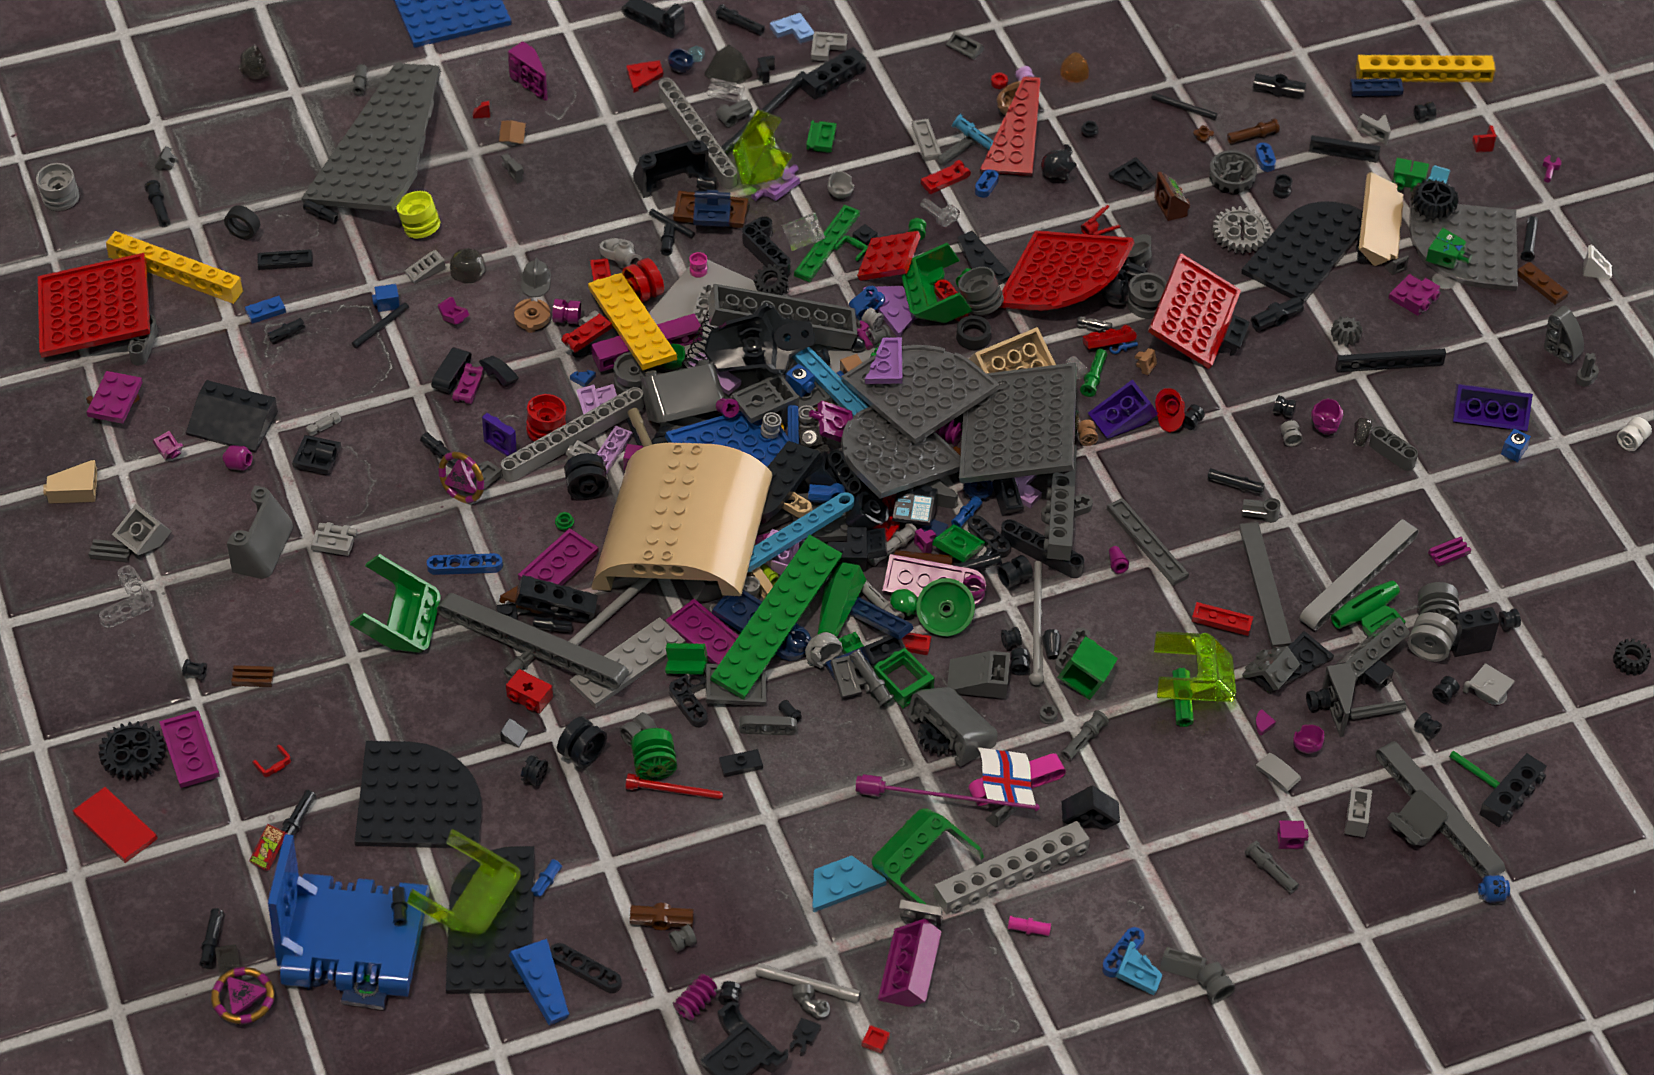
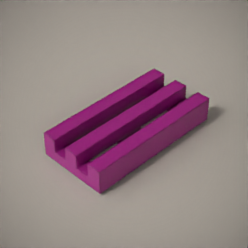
[1428,536,1472,567]

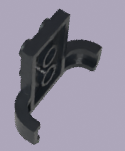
[700,1002,788,1075]

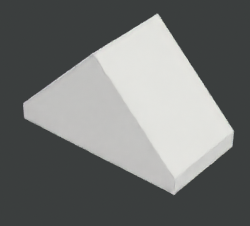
[1583,244,1612,279]

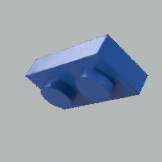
[245,296,286,324]

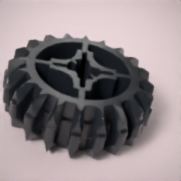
[1410,178,1459,220]

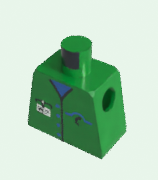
[1426,228,1472,269]

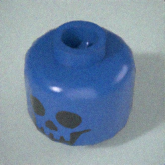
[1478,875,1510,902]

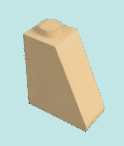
[43,460,98,503]

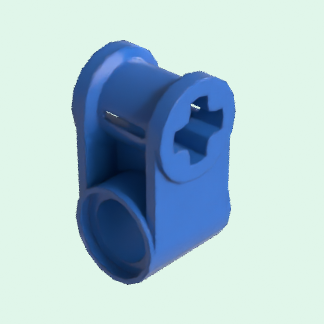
[849,286,885,320]

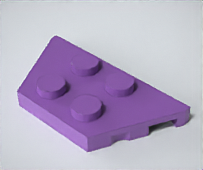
[863,286,917,338]

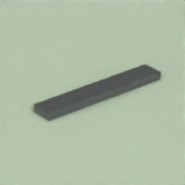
[1107,498,1189,586]

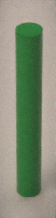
[1449,751,1500,788]

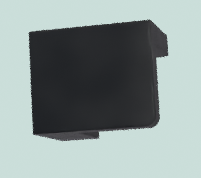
[1361,659,1394,686]

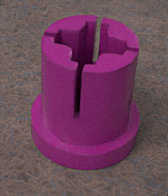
[716,398,739,418]

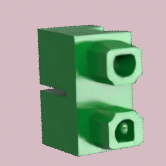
[1392,158,1429,192]

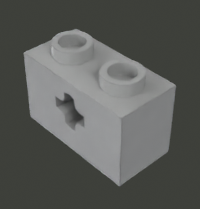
[1344,787,1372,837]

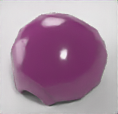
[1293,724,1324,754]

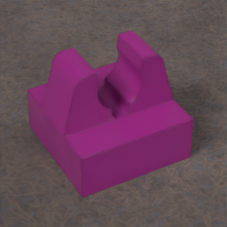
[914,528,936,553]

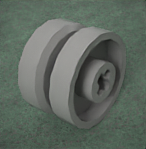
[1407,612,1457,662]

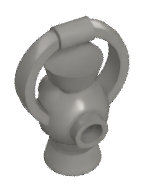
[599,238,642,268]

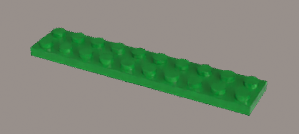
[710,534,842,700]

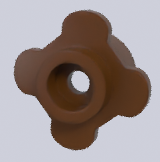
[1193,125,1214,142]

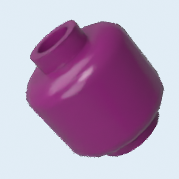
[223,445,253,471]

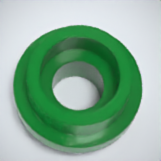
[555,512,574,530]

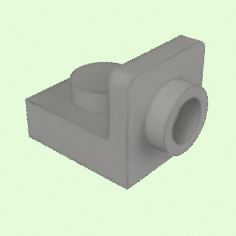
[566,440,597,462]

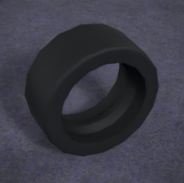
[224,205,260,239]
[956,315,991,350]

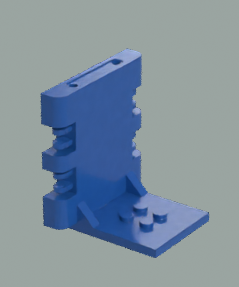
[268,835,430,996]

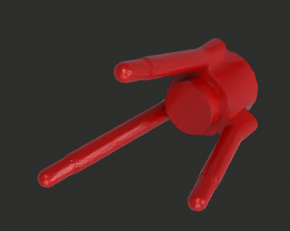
[1080,205,1121,235]

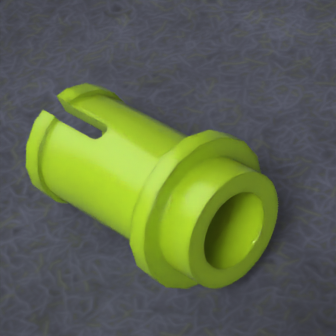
[759,564,779,585]

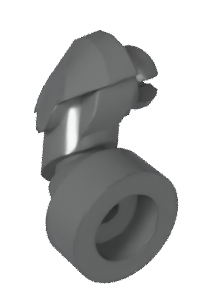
[792,984,830,1018]

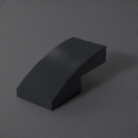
[479,356,519,386]

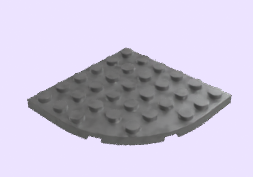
[1409,200,1518,291]
[841,345,1000,444]
[841,407,961,498]

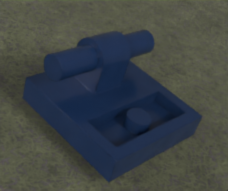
[693,190,731,227]

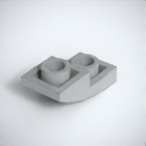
[1256,753,1301,792]

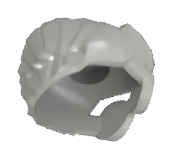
[805,632,843,668]

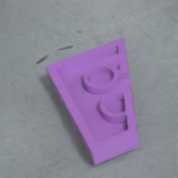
[865,337,902,384]

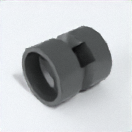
[619,712,657,748]
[1197,962,1236,1002]

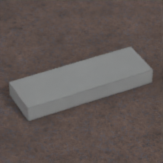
[911,119,941,161]

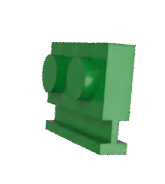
[806,120,837,152]

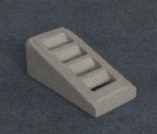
[405,250,445,284]

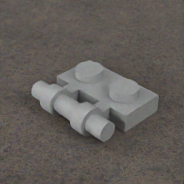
[311,522,357,556]

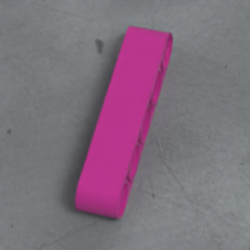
[968,754,1066,806]

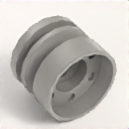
[36,163,79,211]

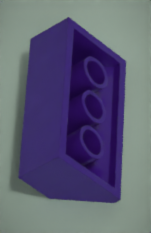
[1453,384,1533,431]

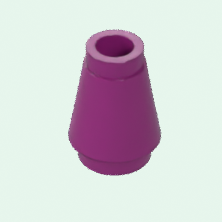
[1109,546,1129,574]

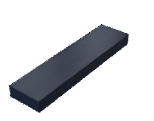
[849,597,913,640]

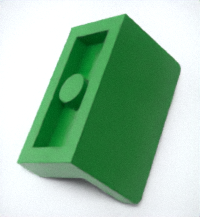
[665,643,708,674]

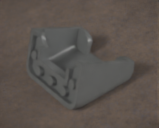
[640,359,725,423]
[227,485,293,579]
[908,687,998,767]

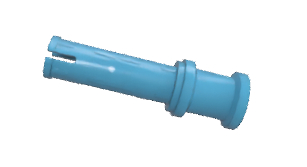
[951,114,993,150]

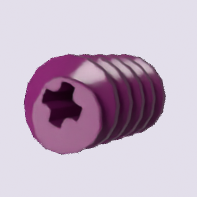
[935,420,962,446]
[673,974,717,1021]

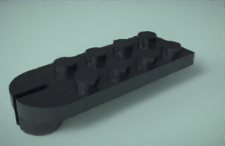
[760,441,821,524]

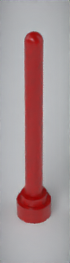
[625,773,723,799]

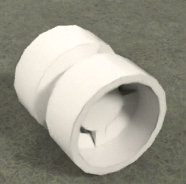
[1617,417,1652,451]

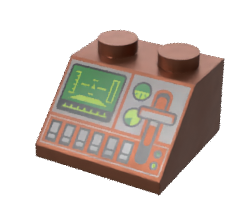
[1154,172,1190,221]

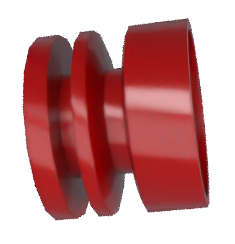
[526,394,566,441]

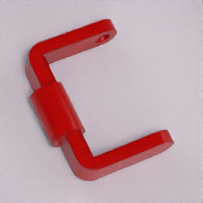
[252,744,291,777]

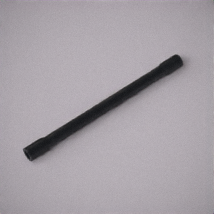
[721,71,807,155]

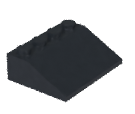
[186,380,278,453]

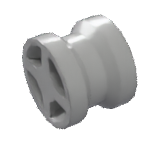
[862,308,884,330]

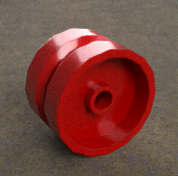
[622,258,664,303]

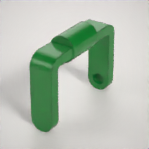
[834,235,868,262]

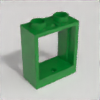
[874,648,935,709]

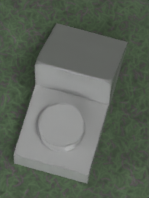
[1357,114,1391,145]

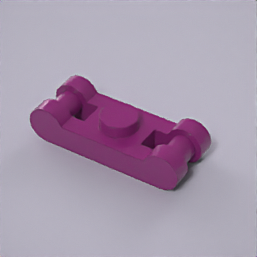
[453,363,485,405]

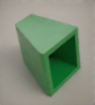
[1057,636,1118,700]

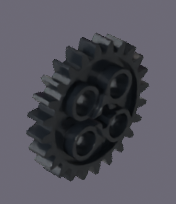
[98,721,166,780]

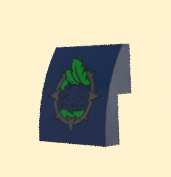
[341,974,388,1010]

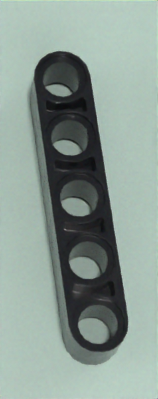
[1001,519,1085,578]

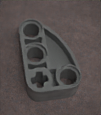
[1544,306,1584,364]

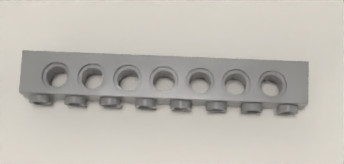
[934,821,1090,914]

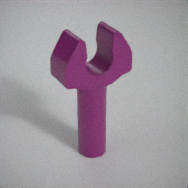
[1543,155,1561,183]
[857,320,873,350]

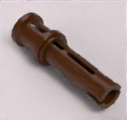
[1227,118,1280,144]

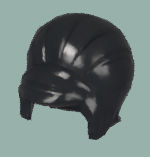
[1041,144,1077,181]

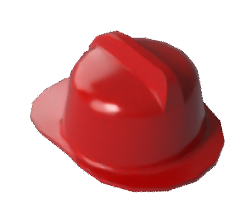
[1155,388,1185,432]

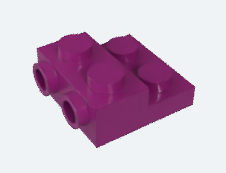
[1388,274,1441,316]

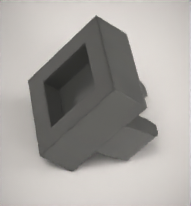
[154,146,177,171]

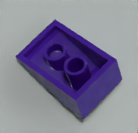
[1088,379,1158,439]

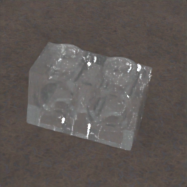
[782,213,825,251]

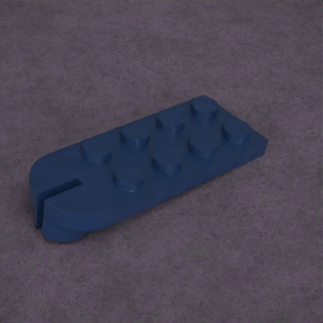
[712,590,811,661]

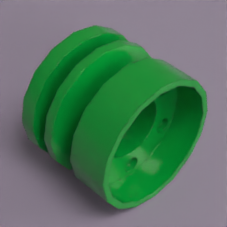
[631,728,677,781]

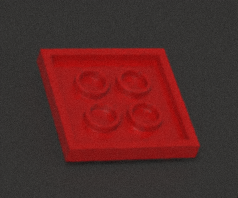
[857,231,921,281]

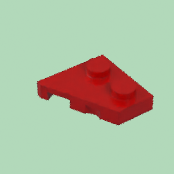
[626,60,663,93]

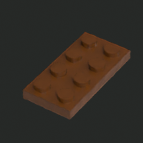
[673,191,748,228]

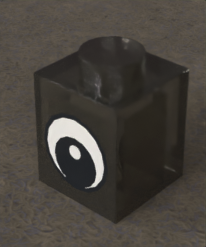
[798,426,828,450]

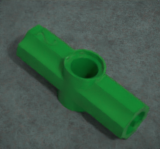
[1172,668,1193,727]

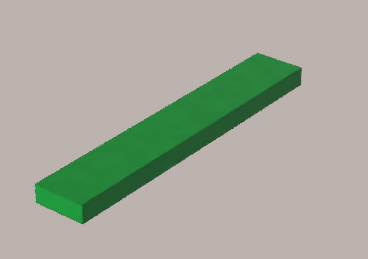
[794,205,860,283]

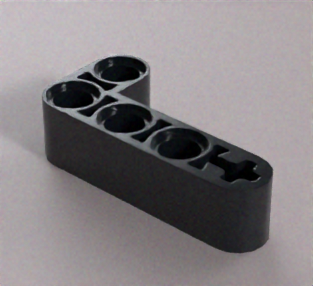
[621,0,685,38]
[742,216,791,278]

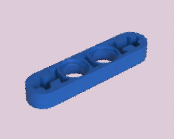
[427,553,503,575]

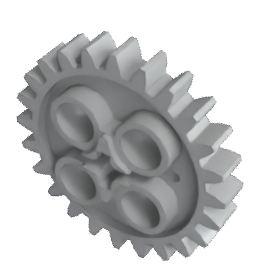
[1212,206,1270,254]

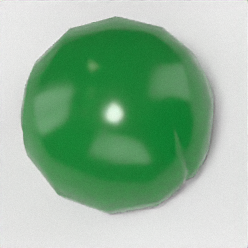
[660,344,686,370]
[890,589,918,616]

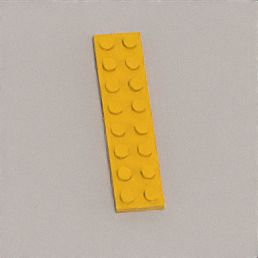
[588,273,677,370]

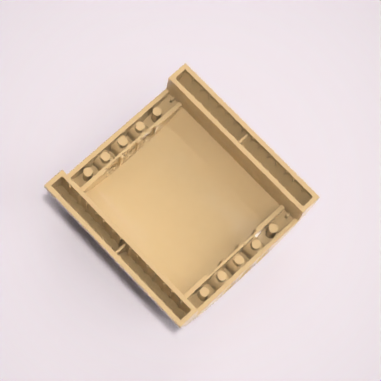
[591,443,772,596]

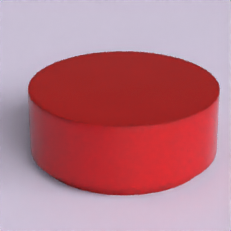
[991,73,1008,89]

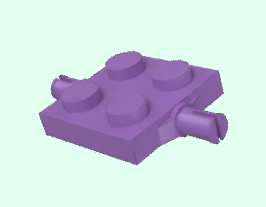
[750,163,800,201]

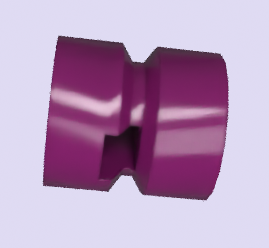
[552,299,581,325]

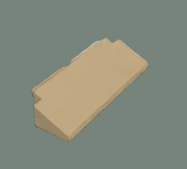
[1359,172,1403,266]

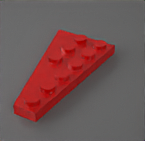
[980,76,1041,176]

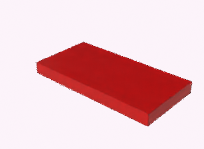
[72,787,158,863]

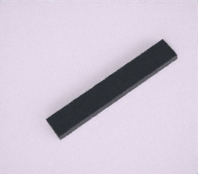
[1335,348,1446,372]

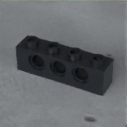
[801,47,867,100]
[515,575,598,624]
[1479,753,1547,828]

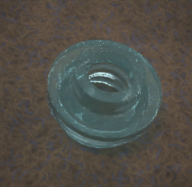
[688,46,705,62]

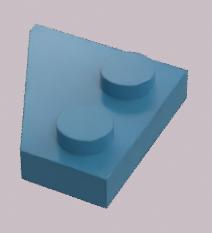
[1116,941,1162,995]

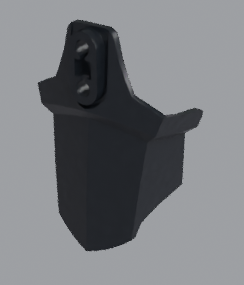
[705,303,815,373]

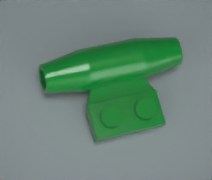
[1331,580,1406,636]

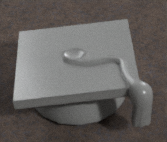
[1463,663,1515,703]

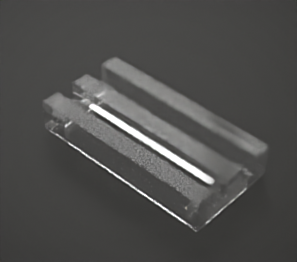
[707,78,745,102]

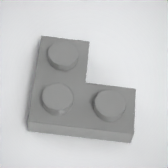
[811,32,847,61]

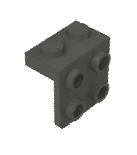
[1242,646,1300,690]
[1387,789,1449,846]

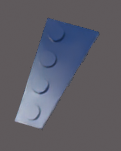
[509,939,569,1025]

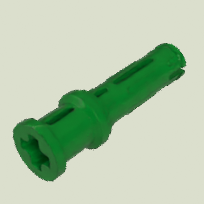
[1080,349,1107,397]

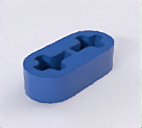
[1255,143,1276,172]
[975,169,999,198]

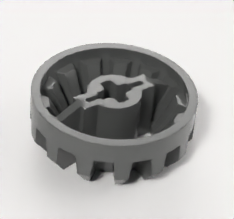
[1209,150,1257,194]

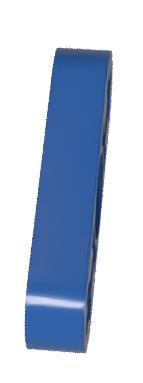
[1102,927,1144,978]

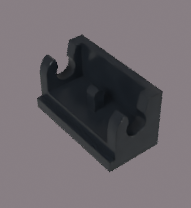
[1218,314,1250,356]

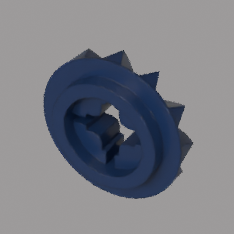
[964,480,994,500]

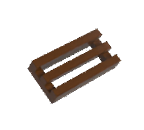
[231,665,274,687]

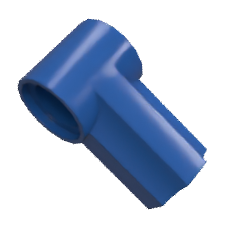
[808,483,846,504]

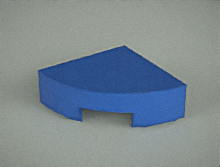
[570,370,596,387]

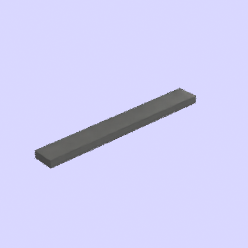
[1239,522,1292,649]

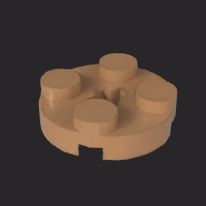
[514,299,550,333]

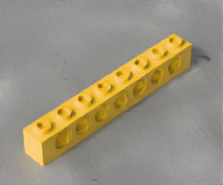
[1355,55,1495,82]
[106,231,243,304]

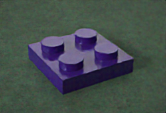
[482,413,517,457]

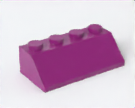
[878,919,941,1007]

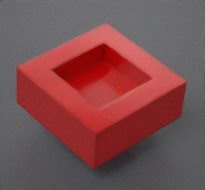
[861,1025,890,1054]

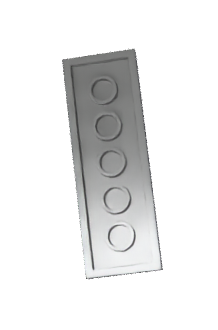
[570,617,686,708]

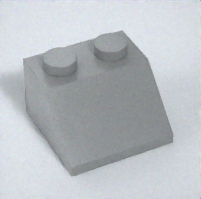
[112,504,172,555]

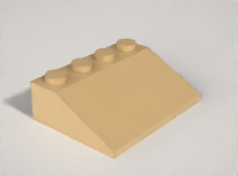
[969,327,1056,373]

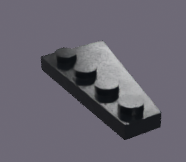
[957,231,1011,285]

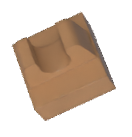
[1135,348,1157,375]

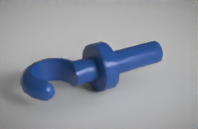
[1110,342,1138,354]

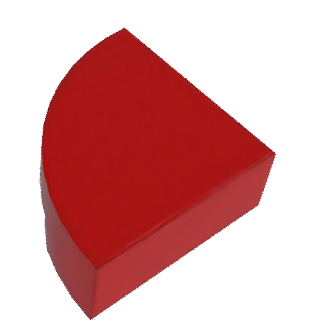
[473,101,490,119]

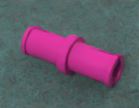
[1008,916,1051,937]

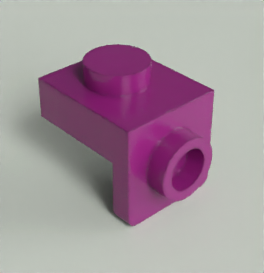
[438,297,469,324]
[153,431,183,460]

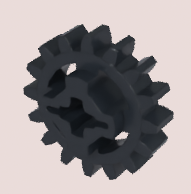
[918,719,955,756]

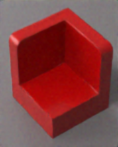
[1472,125,1497,152]

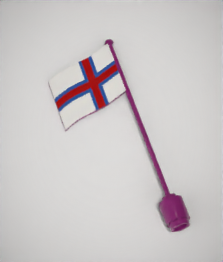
[855,748,1040,812]

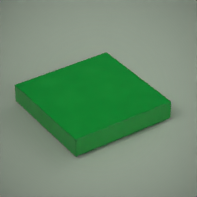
[932,524,985,562]

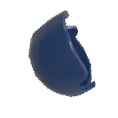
[668,49,695,73]

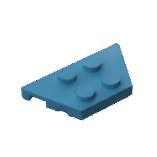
[812,856,886,912]

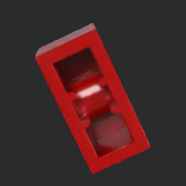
[506,669,553,714]

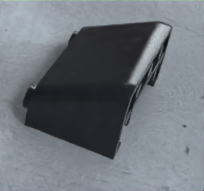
[633,140,709,198]

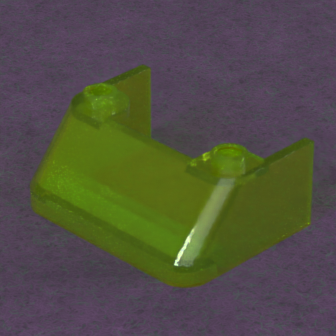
[733,109,793,186]

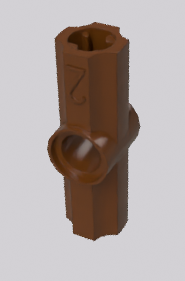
[629,903,694,931]

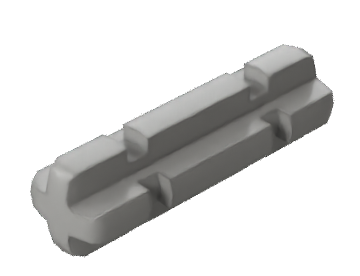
[306,412,341,436]

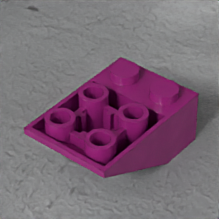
[508,41,548,101]

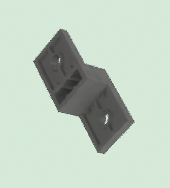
[732,373,831,424]

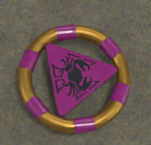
[438,451,484,504]
[211,967,274,1024]

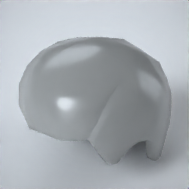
[827,171,854,199]

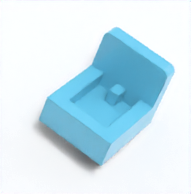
[1427,165,1450,184]

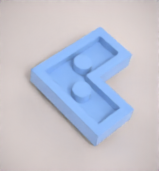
[770,13,814,43]

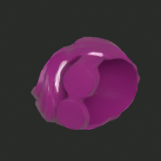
[1311,398,1343,435]

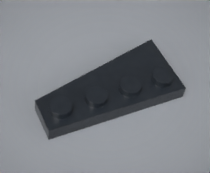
[1255,631,1334,693]

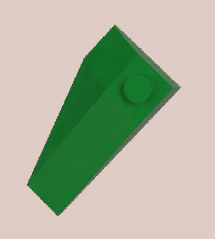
[817,563,866,637]

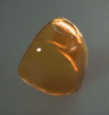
[1060,52,1089,82]

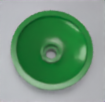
[916,578,975,637]

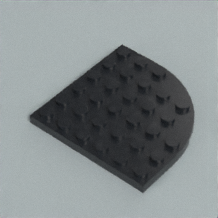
[354,741,482,849]

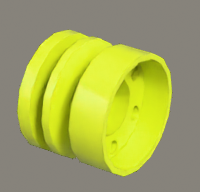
[396,191,441,238]

